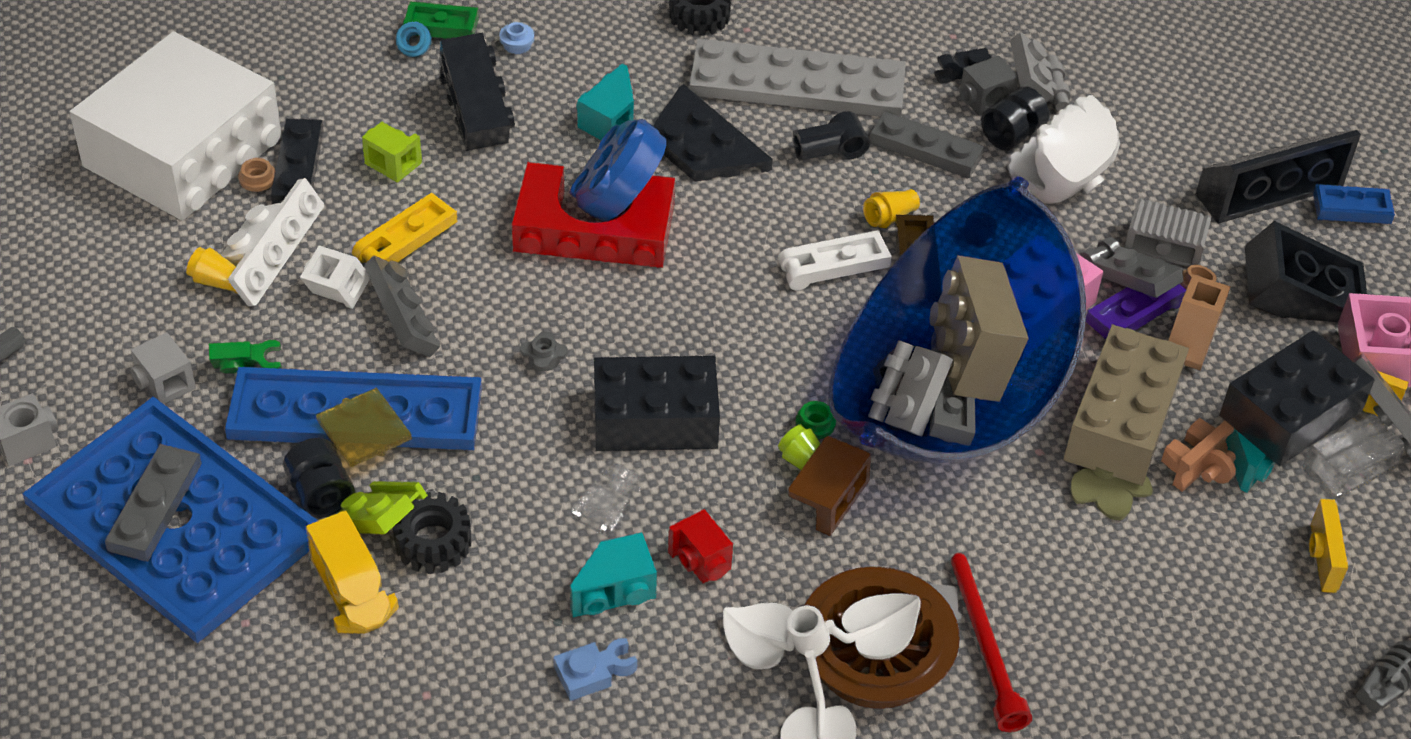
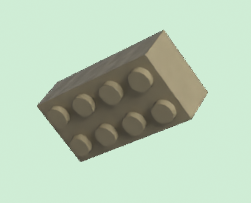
[1063,324,1189,486]

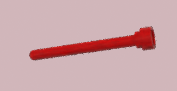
[951,553,1033,732]

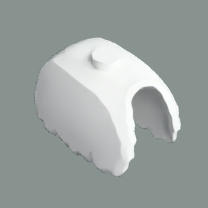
[1007,95,1120,204]

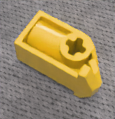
[306,510,399,634]

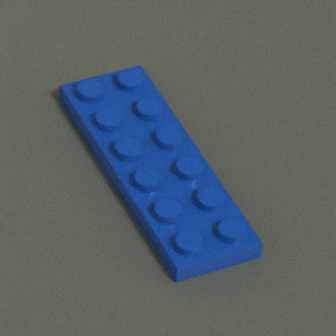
[225,367,482,450]

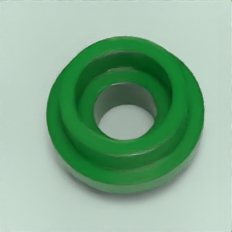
[795,401,836,439]

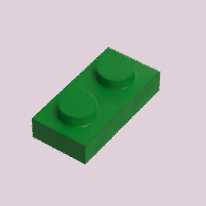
[403,1,479,39]

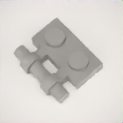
[1010,32,1071,111]
[868,341,953,437]

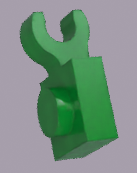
[209,340,282,374]

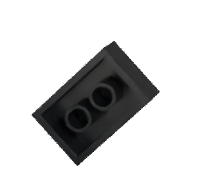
[1219,330,1375,467]
[594,355,720,451]

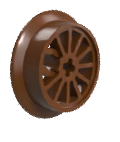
[804,567,960,709]

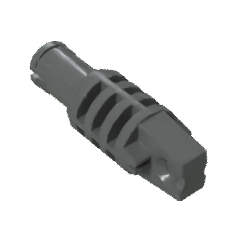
[1355,637,1411,714]

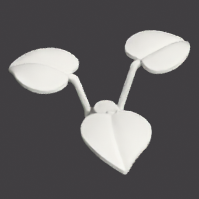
[723,594,921,739]

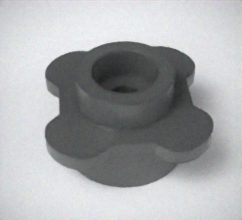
[520,331,568,371]

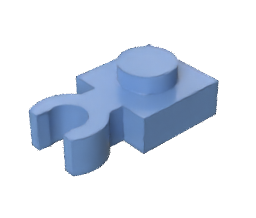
[553,638,637,701]

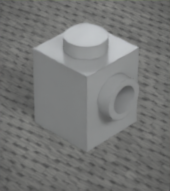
[130,332,196,404]

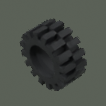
[669,0,731,36]
[393,492,472,574]

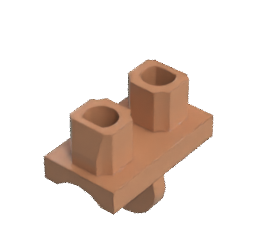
[1161,418,1236,492]

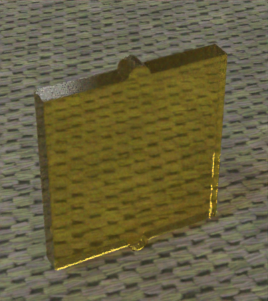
[316,387,412,468]

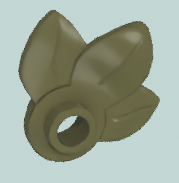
[1070,467,1153,520]

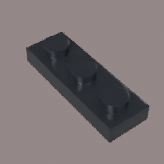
[271,118,324,204]

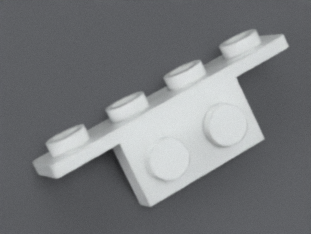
[221,178,324,306]

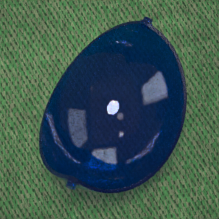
[828,176,1086,463]

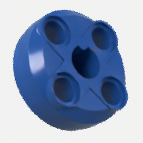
[570,119,666,222]

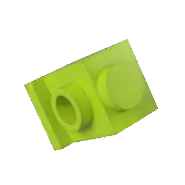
[362,121,422,183]

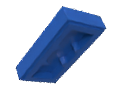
[1313,185,1395,224]

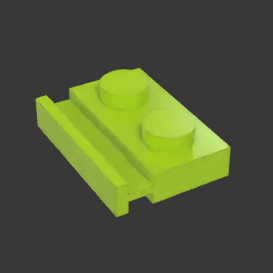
[338,481,428,534]

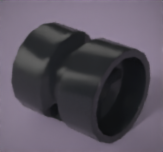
[981,86,1049,150]
[282,438,355,518]

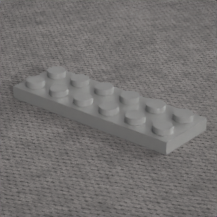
[689,39,906,117]

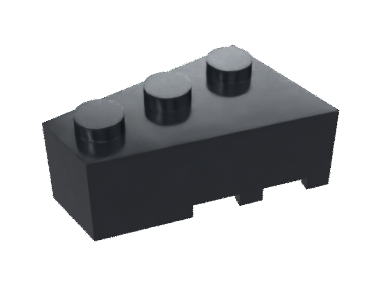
[439,32,515,151]

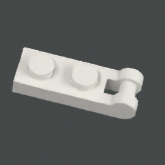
[778,230,892,291]

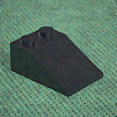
[1244,221,1367,322]

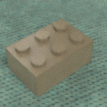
[929,256,1029,402]

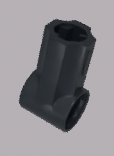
[792,111,870,161]

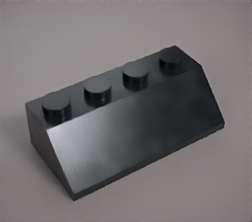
[1195,130,1361,224]

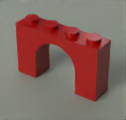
[512,162,676,268]

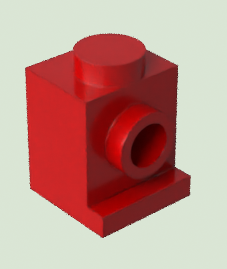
[668,509,733,584]

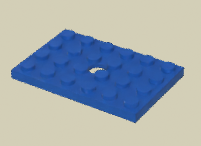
[22,396,318,644]

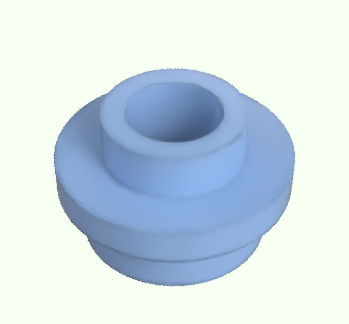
[499,22,534,54]

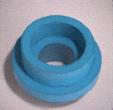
[396,22,431,57]

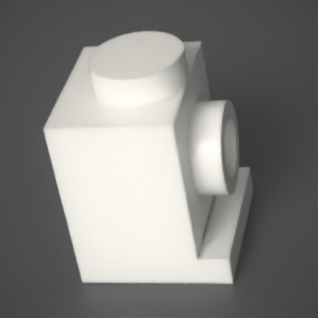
[300,246,370,309]

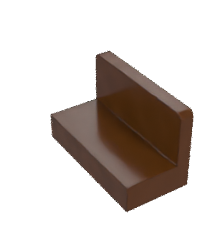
[788,436,871,537]

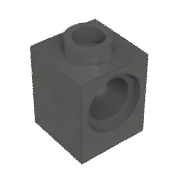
[960,56,1019,116]

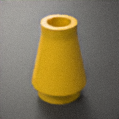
[863,189,920,228]
[186,247,238,294]

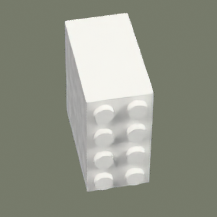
[69,31,282,221]

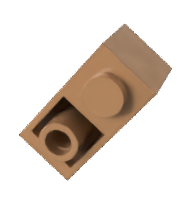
[1168,275,1231,371]

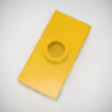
[1309,499,1348,593]

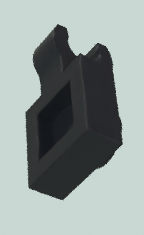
[934,48,992,84]

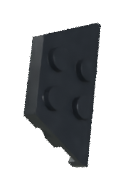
[653,84,773,182]

